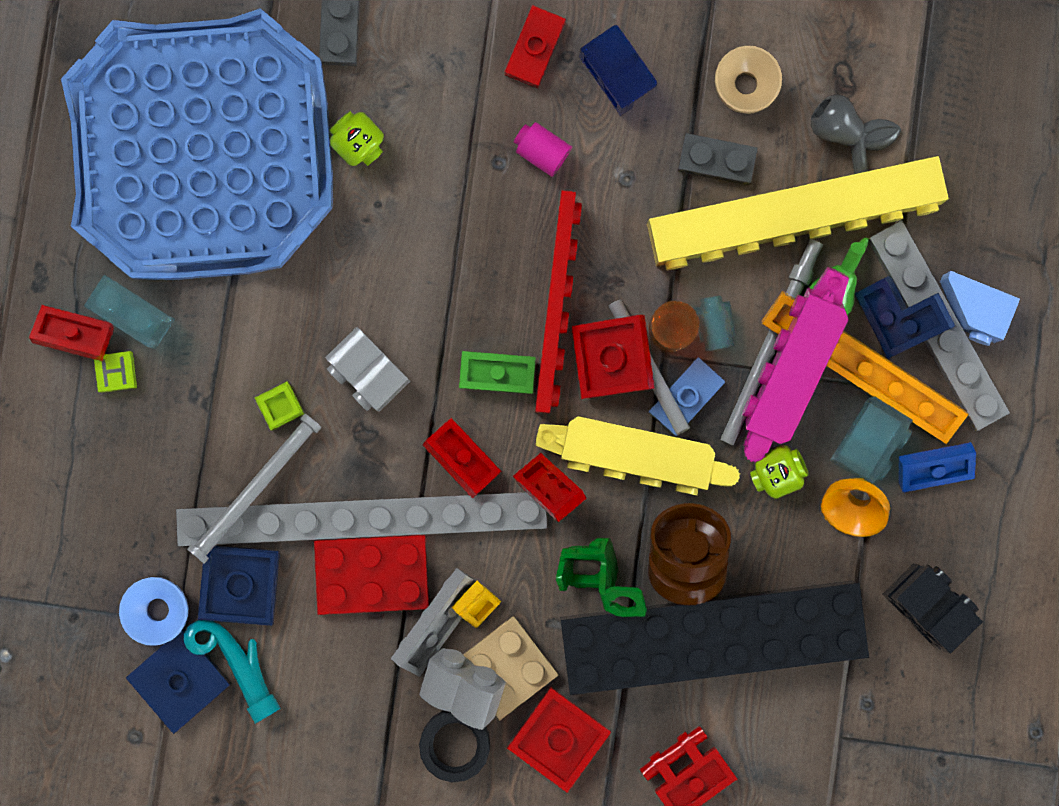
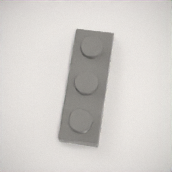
[391,568,477,677]

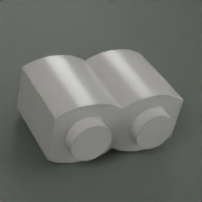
[325,327,411,412]
[419,648,506,730]

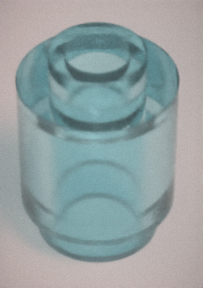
[694,296,736,351]

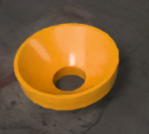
[821,478,890,537]

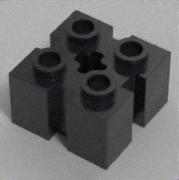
[882,563,983,654]

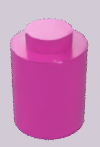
[514,122,572,177]

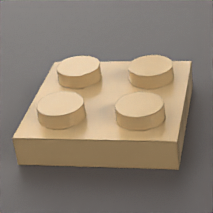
[463,615,559,720]

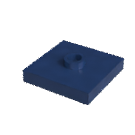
[198,546,280,626]
[126,628,232,734]

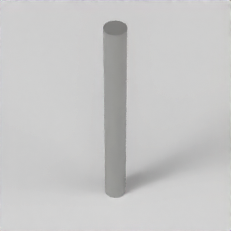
[608,299,690,435]

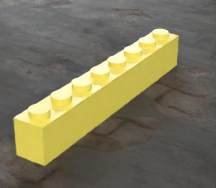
[647,156,949,270]

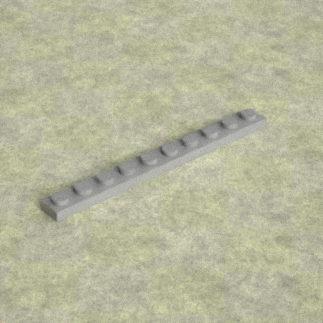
[176,492,547,546]

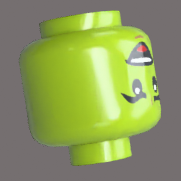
[329,111,384,166]
[750,444,809,499]

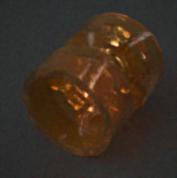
[648,301,699,353]

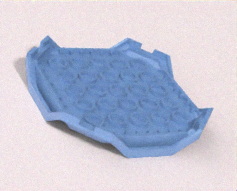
[61,8,333,280]

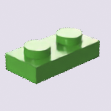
[459,351,536,394]

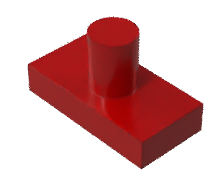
[513,453,587,522]

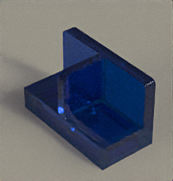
[579,25,657,116]

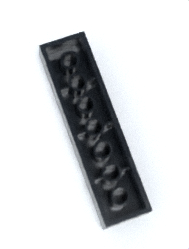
[560,580,869,695]

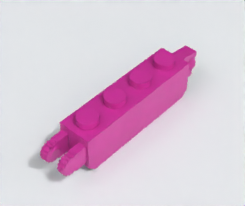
[742,267,849,463]

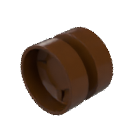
[648,503,731,605]

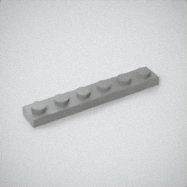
[869,220,1010,431]

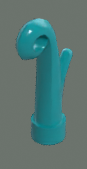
[184,620,281,724]

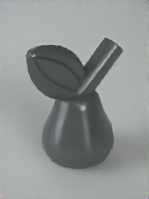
[811,94,901,174]

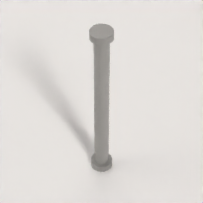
[187,414,321,564]

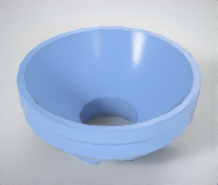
[119,577,189,646]

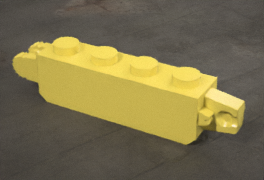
[536,416,740,496]

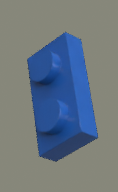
[899,442,976,492]

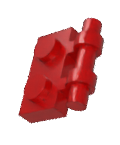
[639,726,737,806]

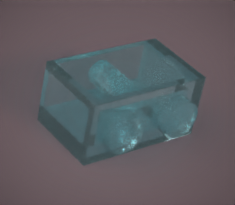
[84,275,175,350]
[830,396,913,483]

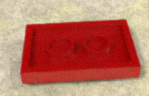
[314,534,429,615]

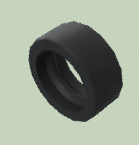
[419,710,490,783]

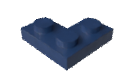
[855,275,955,359]

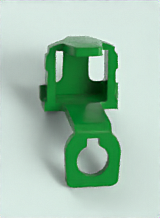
[556,538,647,617]

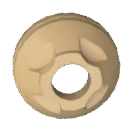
[715,46,782,114]

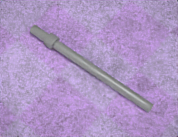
[720,239,823,446]

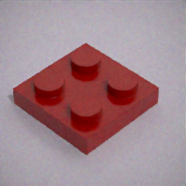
[572,315,655,399]
[507,687,611,793]

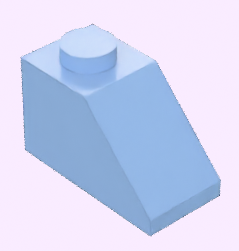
[940,271,1020,346]

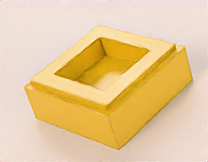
[452,580,501,628]

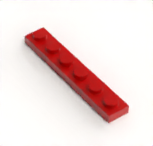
[535,190,582,414]

